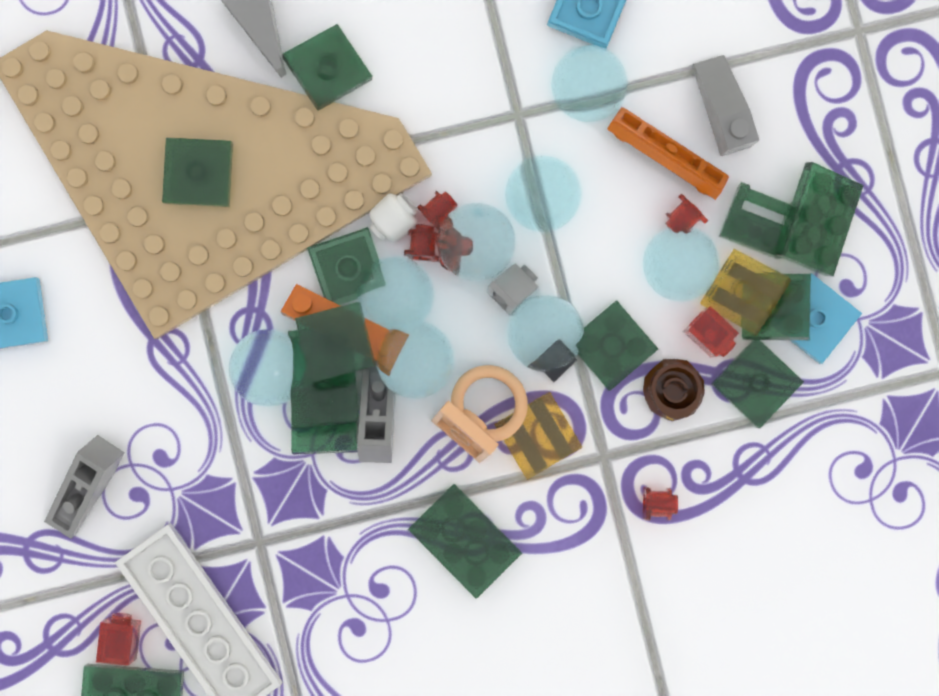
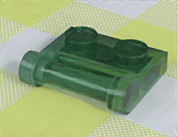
[718,182,802,259]

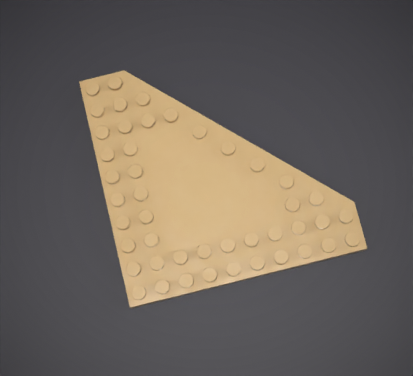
[0,30,432,339]

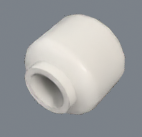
[369,193,418,241]

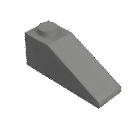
[221,0,286,78]
[692,55,759,156]
[487,263,539,316]
[357,358,396,463]
[44,435,125,539]

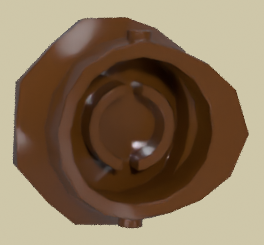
[643,359,705,421]

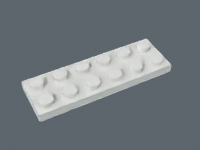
[115,523,283,696]

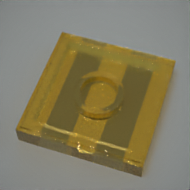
[700,249,791,336]
[494,391,582,480]

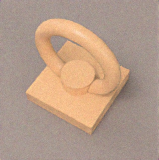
[431,365,528,463]

